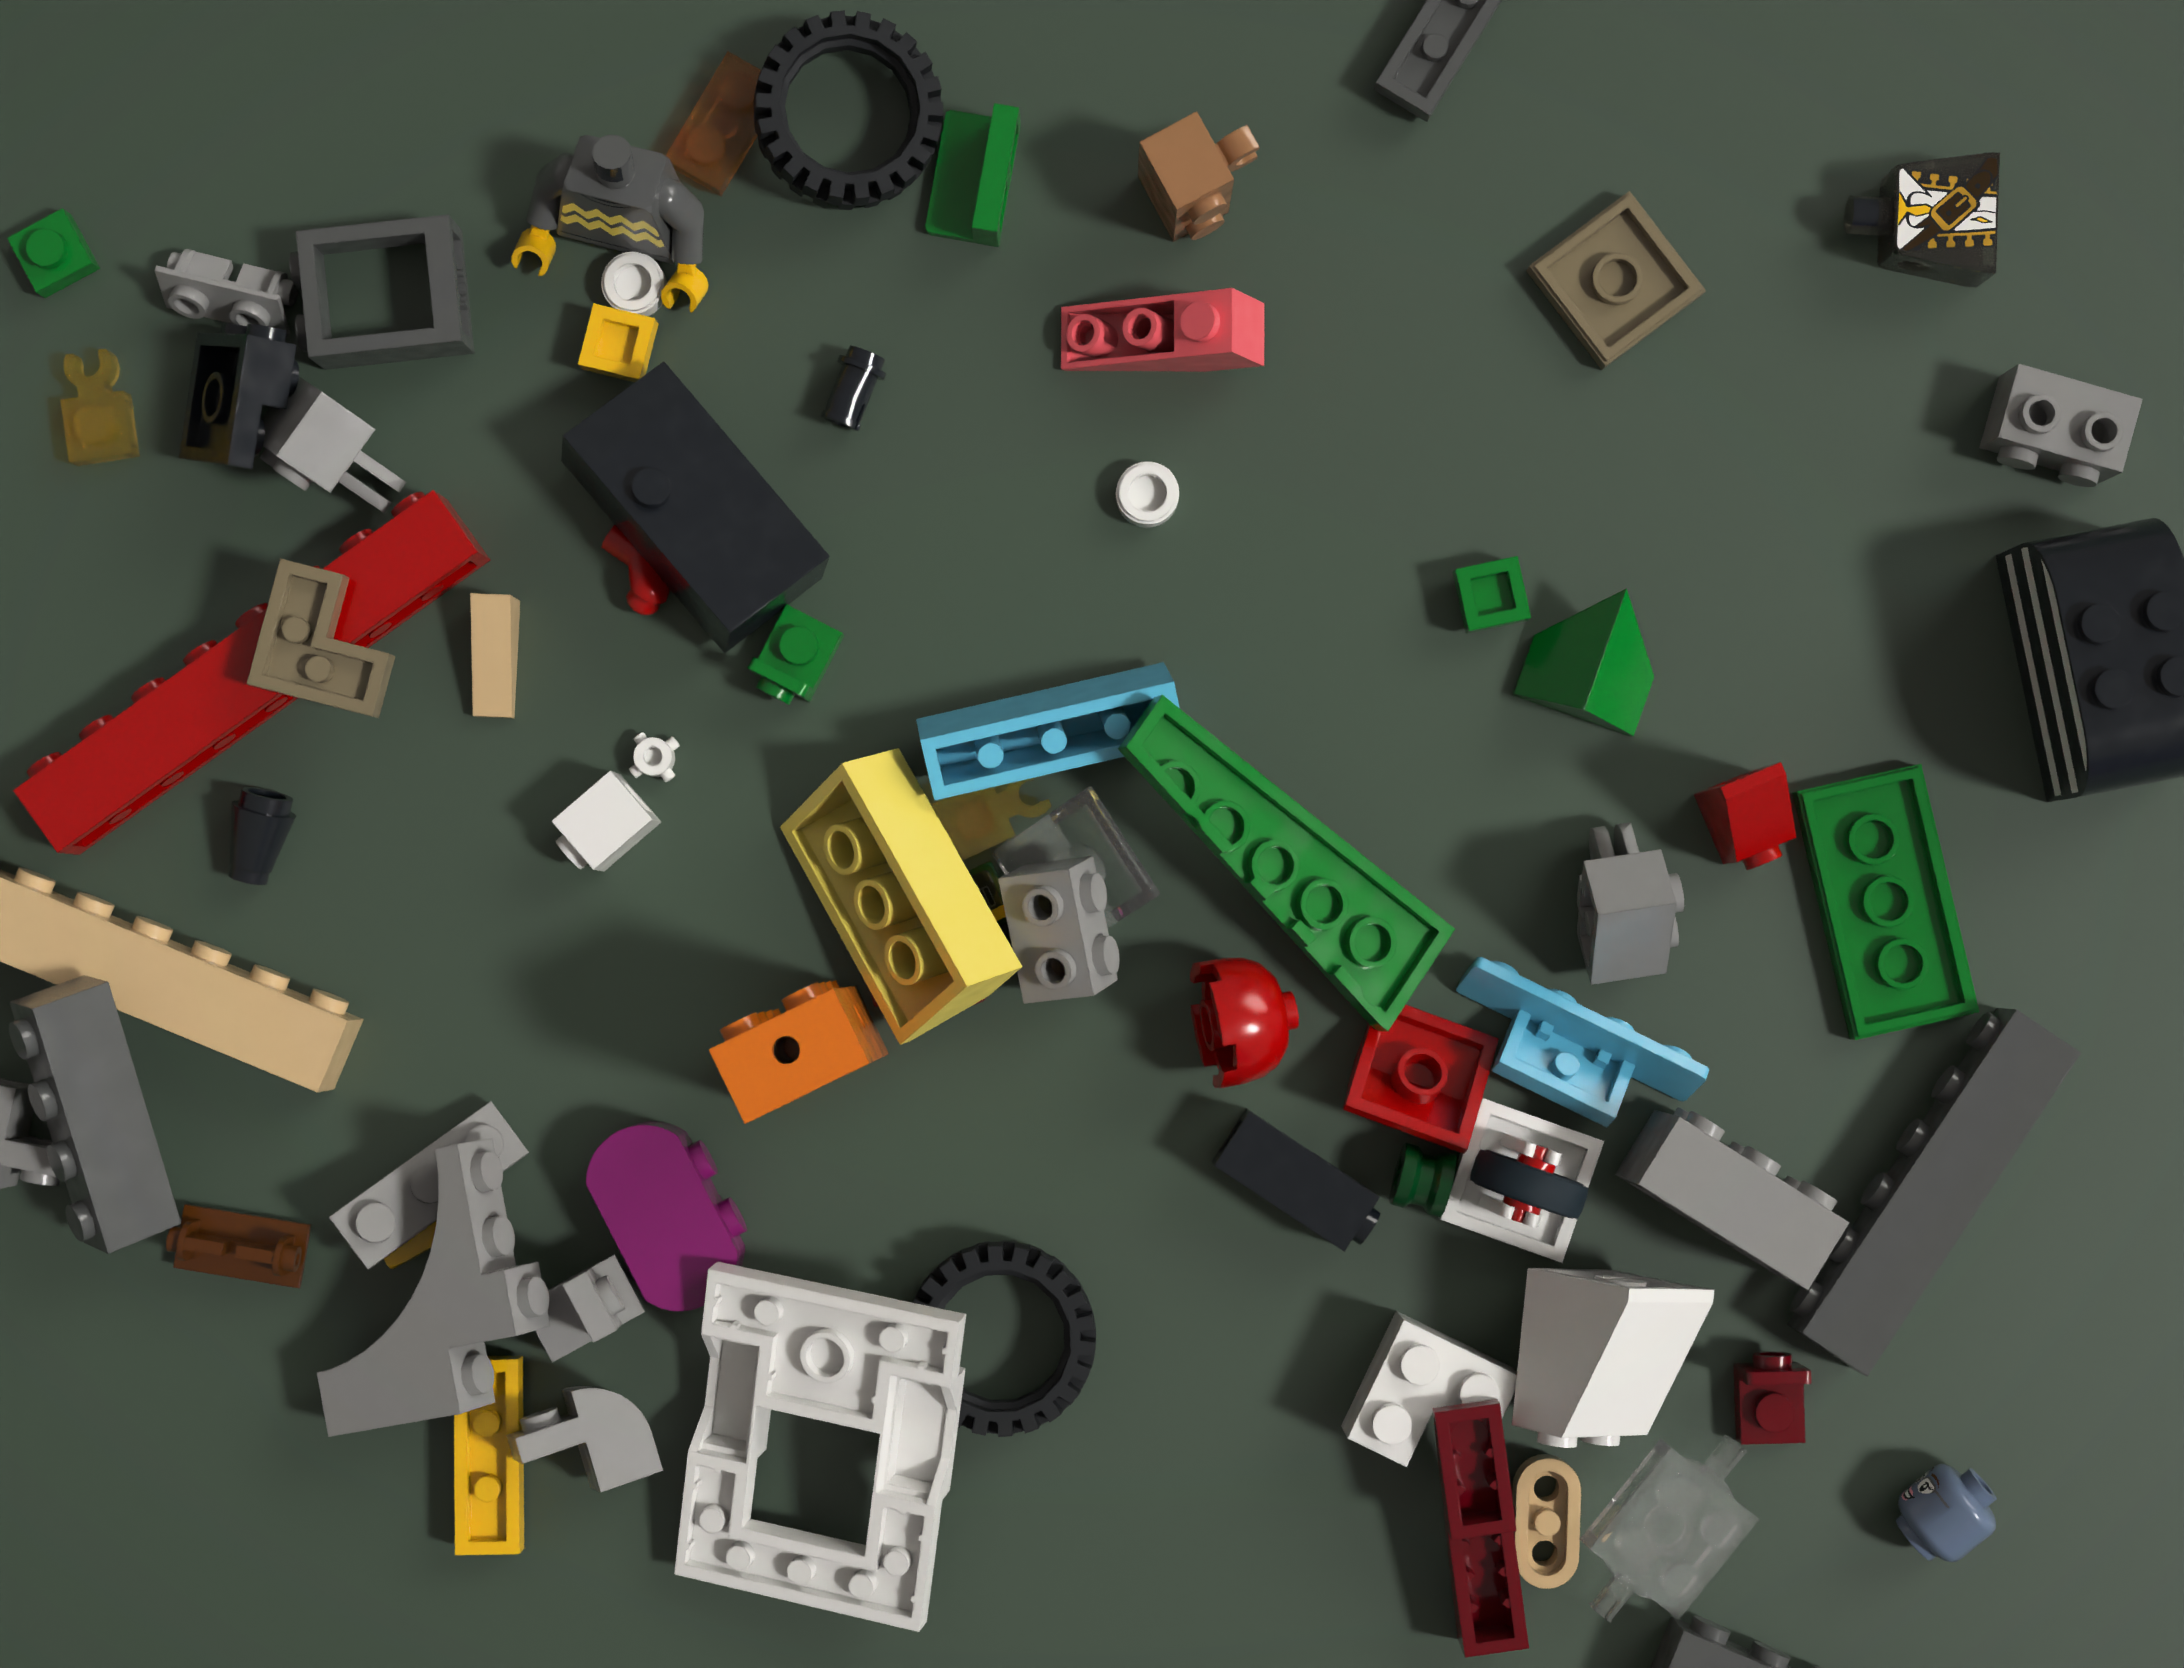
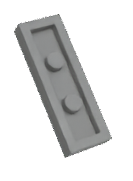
[329,1101,529,1271]

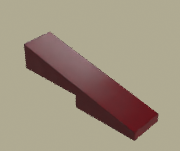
[1432,1399,1529,1658]

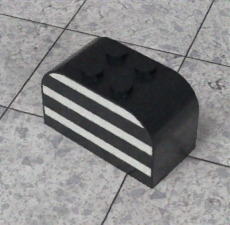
[1996,518,2184,802]

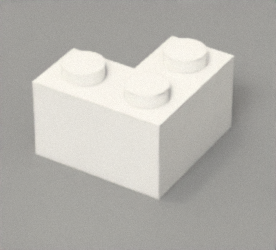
[1341,1311,1517,1467]

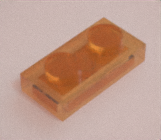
[666,51,761,196]

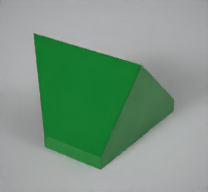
[1512,588,1654,737]

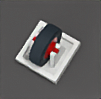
[1438,1098,1604,1263]

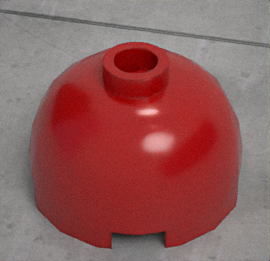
[1190,958,1299,1088]

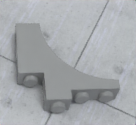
[317,1138,550,1437]

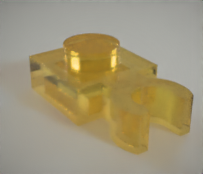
[60,349,140,466]
[931,777,1052,861]

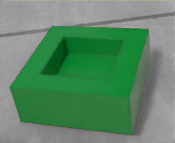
[7,208,100,298]
[1452,556,1531,634]

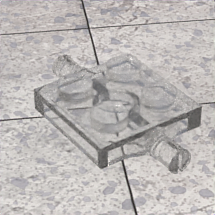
[1580,1434,1759,1623]

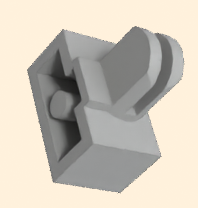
[259,377,407,513]
[1577,822,1684,985]

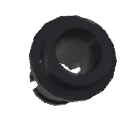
[821,345,886,431]

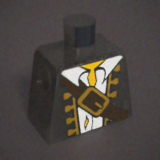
[1844,152,2000,288]

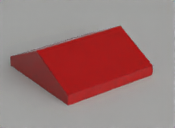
[1343,1005,1499,1154]

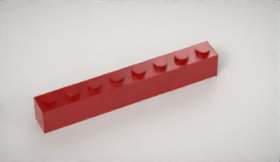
[13,490,491,855]

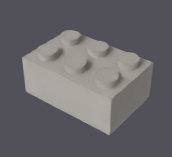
[1615,1107,1850,1290]

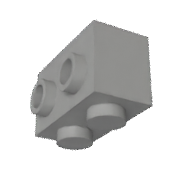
[1979,364,2143,487]
[998,856,1120,1004]

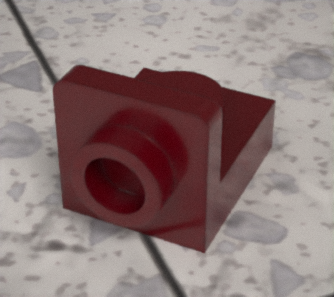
[1733,1352,1812,1445]

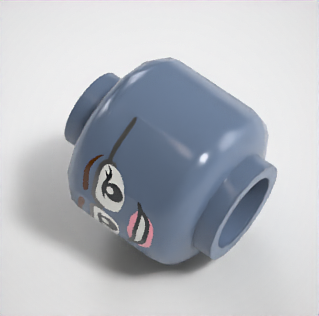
[1896,1464,1997,1562]

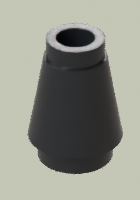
[229,787,296,885]

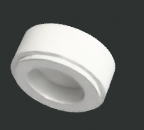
[601,251,667,316]
[1116,461,1179,528]

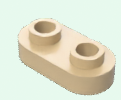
[1513,1454,1581,1589]

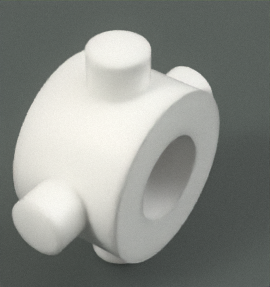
[629,732,680,782]

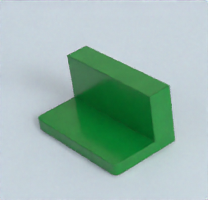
[925,103,1021,247]

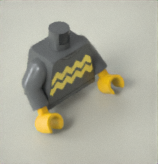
[511,134,709,313]

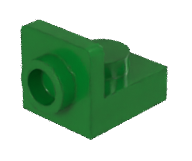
[747,604,845,705]

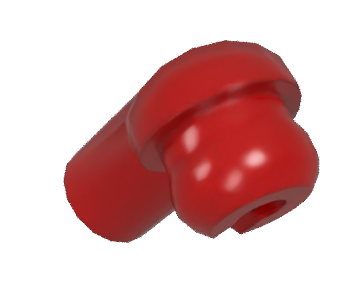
[601,525,670,615]

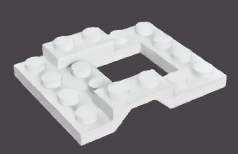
[674,1262,966,1632]

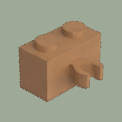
[1138,111,1260,242]

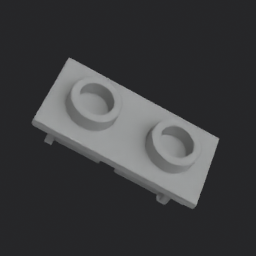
[154,249,298,337]

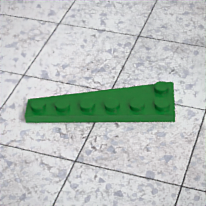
[1118,695,1455,1031]

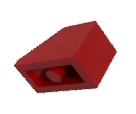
[1694,762,1796,870]

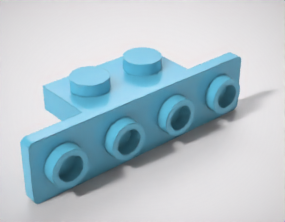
[1456,957,1709,1127]

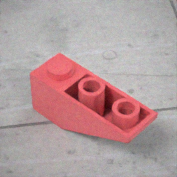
[1061,288,1264,372]

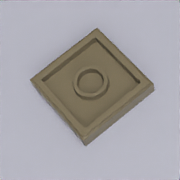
[1526,191,1706,370]

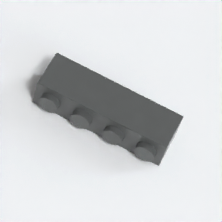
[9,975,181,1254]

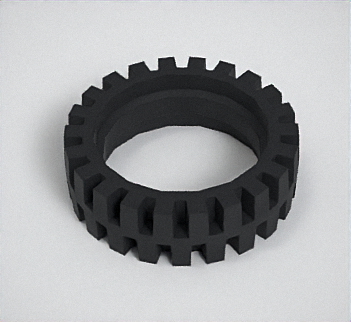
[753,10,943,210]
[913,1240,1096,1437]

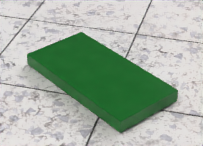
[1792,764,1979,1040]

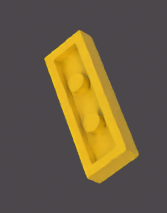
[454,1356,524,1555]

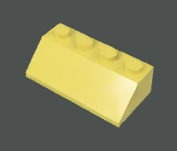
[780,748,1022,1045]

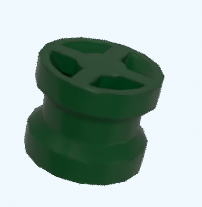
[1390,1143,1456,1217]

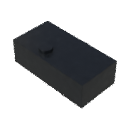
[561,362,830,653]

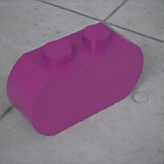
[586,1121,747,1311]

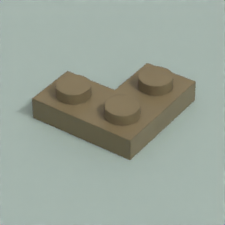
[247,558,395,719]

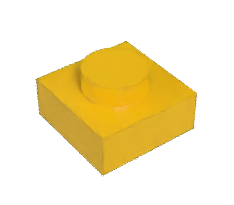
[578,303,659,382]

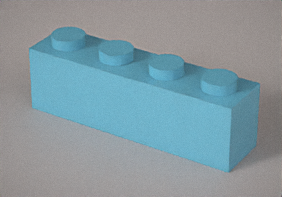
[916,662,1179,801]

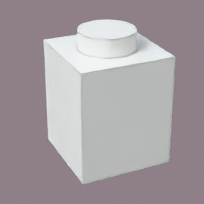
[552,771,661,872]

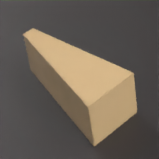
[470,593,520,719]

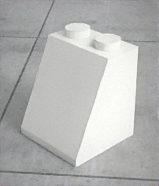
[1512,1268,1714,1448]

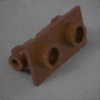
[166,1204,312,1288]

